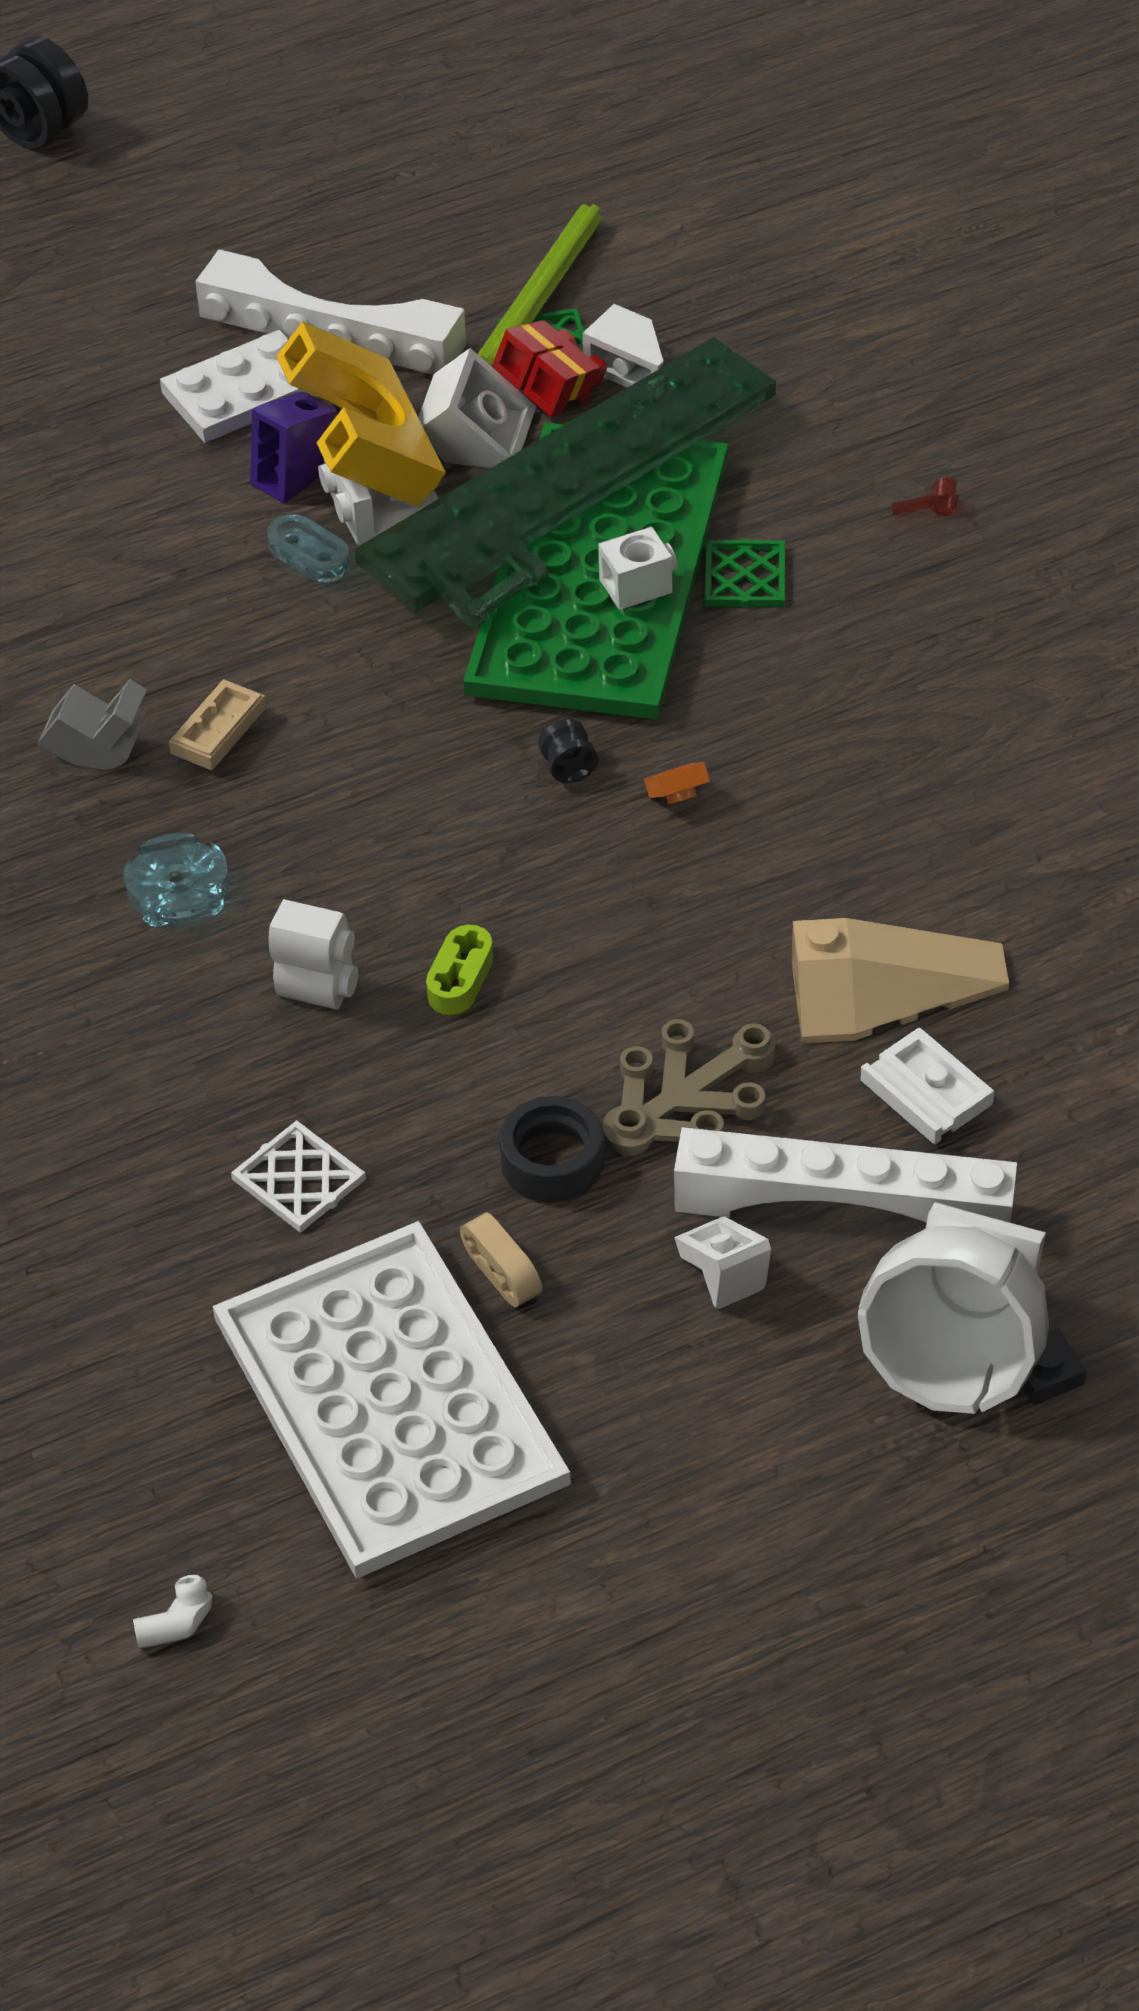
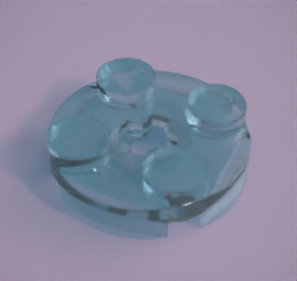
[124,833,229,927]

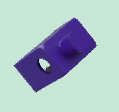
[250,392,342,503]

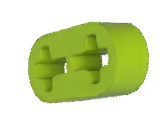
[426,924,494,1015]

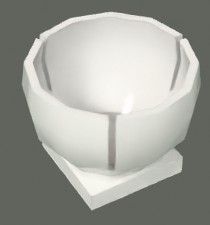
[858,1202,1049,1414]

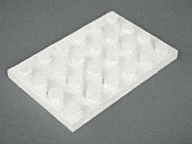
[213,1221,571,1579]

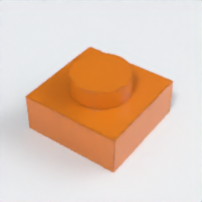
[644,762,710,804]

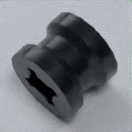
[538,719,598,783]

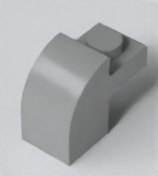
[37,679,147,770]

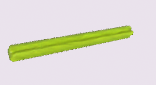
[478,204,602,367]

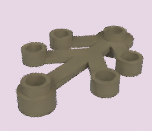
[602,1019,776,1156]

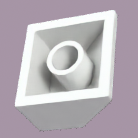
[418,348,536,471]

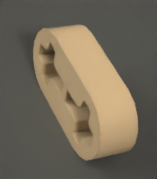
[460,1212,542,1307]

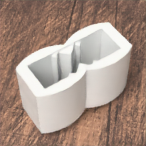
[269,899,358,1010]

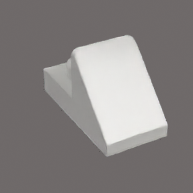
[674,1216,771,1309]

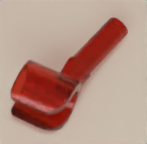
[891,477,959,516]

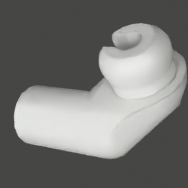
[133,1575,212,1649]

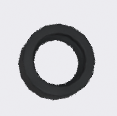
[499,1096,604,1203]

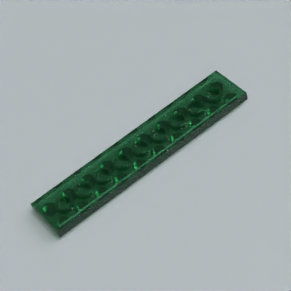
[354,337,776,612]

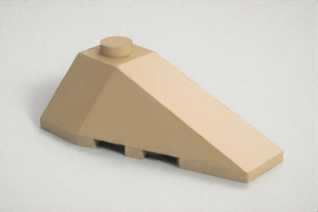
[792,918,1009,1044]

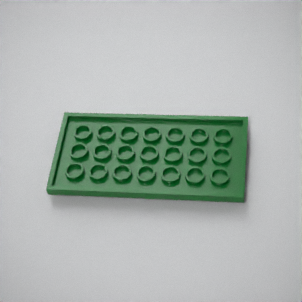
[463,422,728,720]

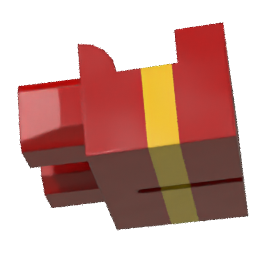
[492,320,607,417]

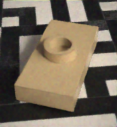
[169,679,266,770]

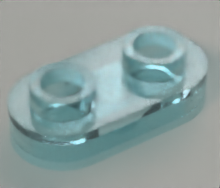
[267,514,350,583]

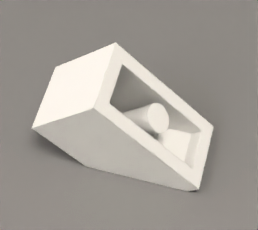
[583,304,664,402]

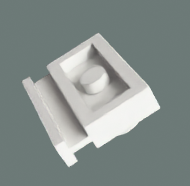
[861,1027,994,1145]

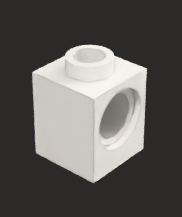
[598,527,677,610]

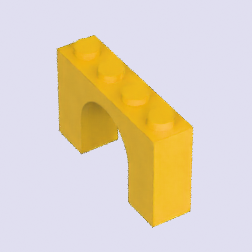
[276,321,446,508]

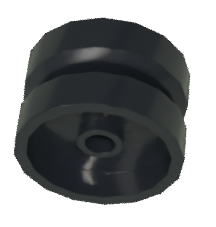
[0,35,88,149]

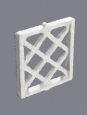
[231,1120,366,1233]

